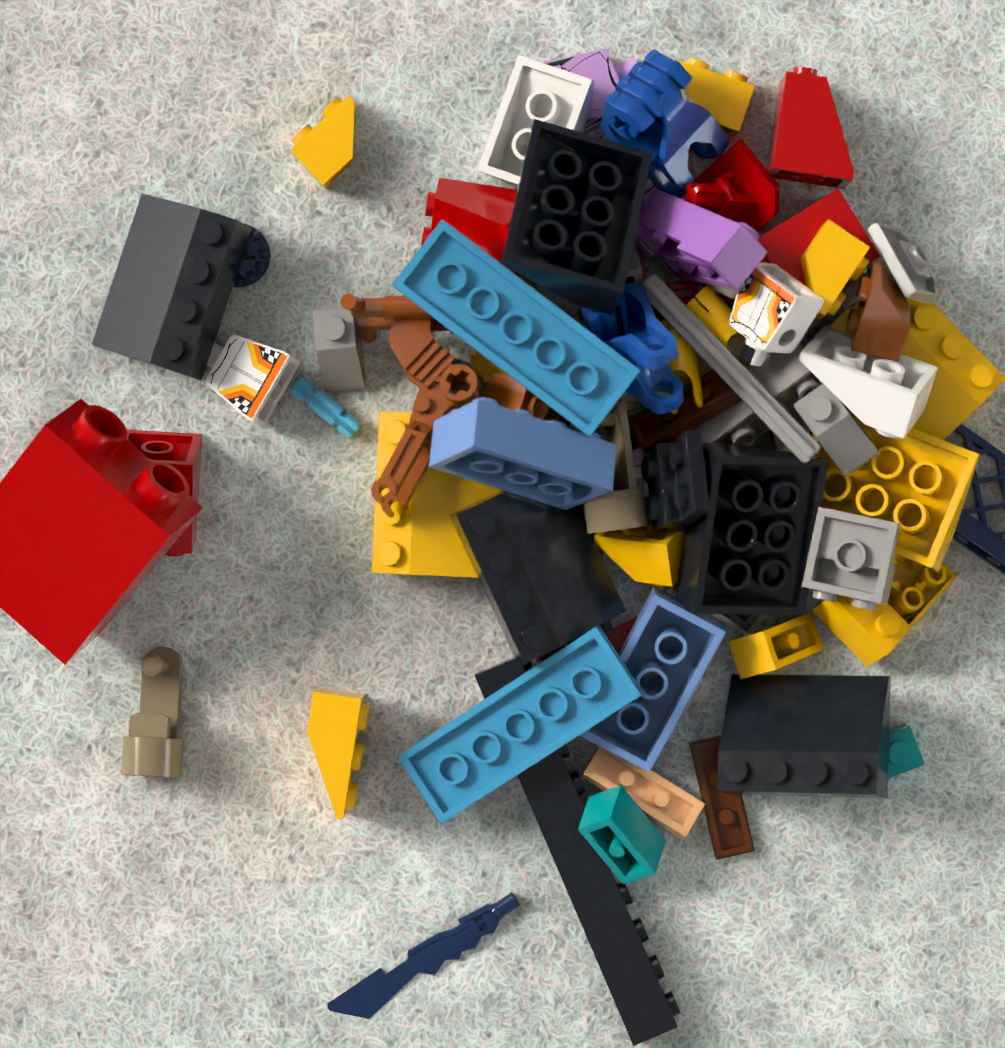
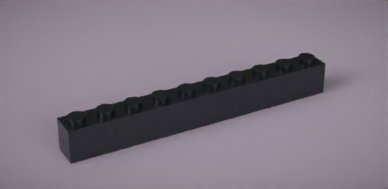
[475,657,681,1046]

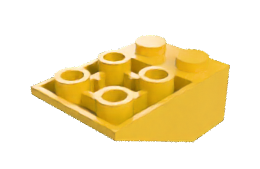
[812,555,957,667]
[307,687,371,820]

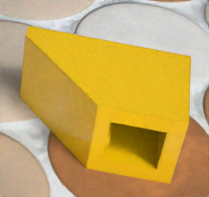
[678,58,755,136]
[290,95,356,189]
[800,220,870,320]

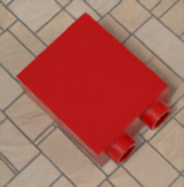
[0,399,203,665]

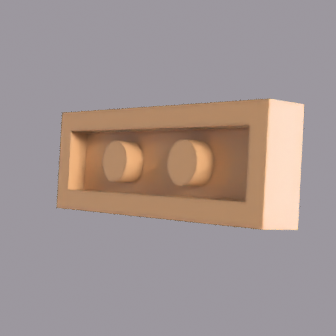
[580,746,705,840]

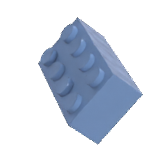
[429,398,617,510]
[579,586,726,772]

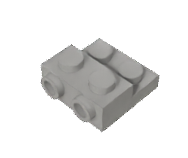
[802,507,901,611]

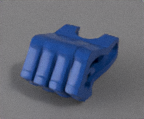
[600,49,729,199]
[581,283,684,414]

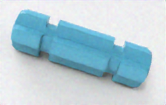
[290,377,362,438]

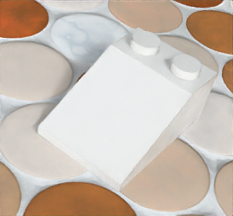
[478,55,594,185]
[799,326,938,439]

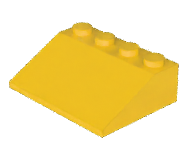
[828,289,1005,440]
[811,410,980,572]
[372,411,502,578]

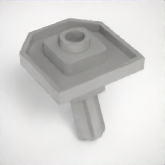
[841,222,938,309]

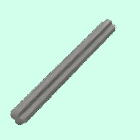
[641,274,821,463]

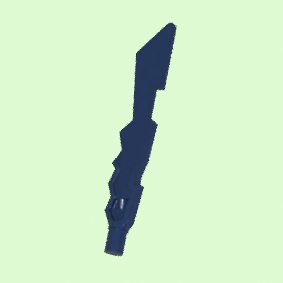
[327,892,520,1019]

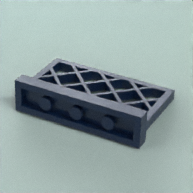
[952,424,1005,575]

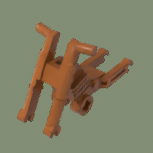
[341,294,485,518]

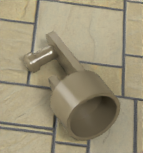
[583,398,648,534]
[121,647,184,778]

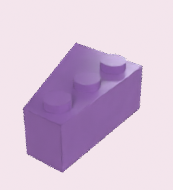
[636,189,768,290]

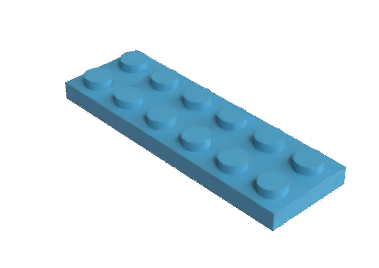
[392,219,641,437]
[397,625,643,824]

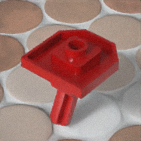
[684,139,780,232]

